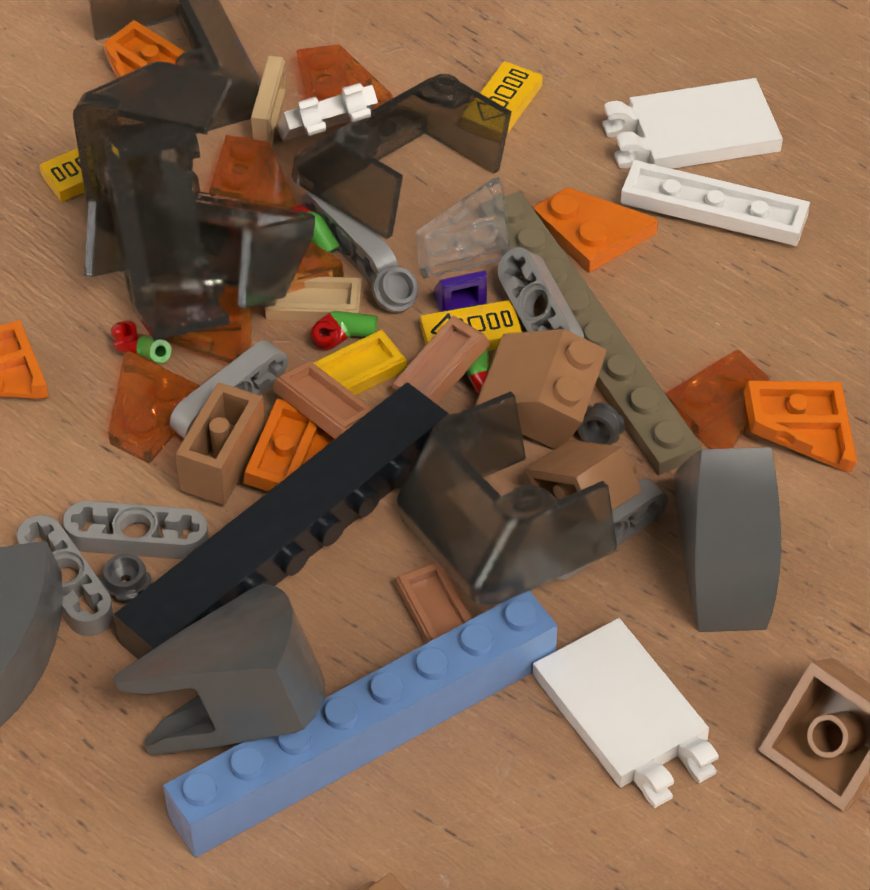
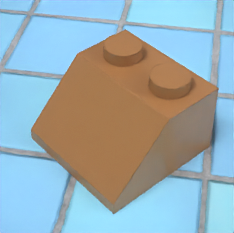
[473,329,607,449]
[758,658,870,812]

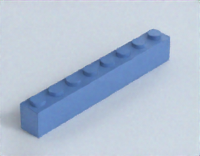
[163,589,557,858]

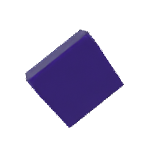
[434,270,487,312]

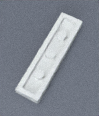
[621,160,810,246]

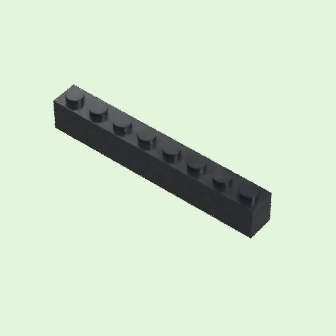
[114,382,450,659]

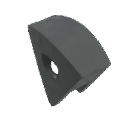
[674,447,781,632]
[0,541,63,727]
[113,584,325,755]

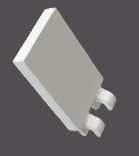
[602,78,783,169]
[277,83,378,142]
[533,618,719,808]

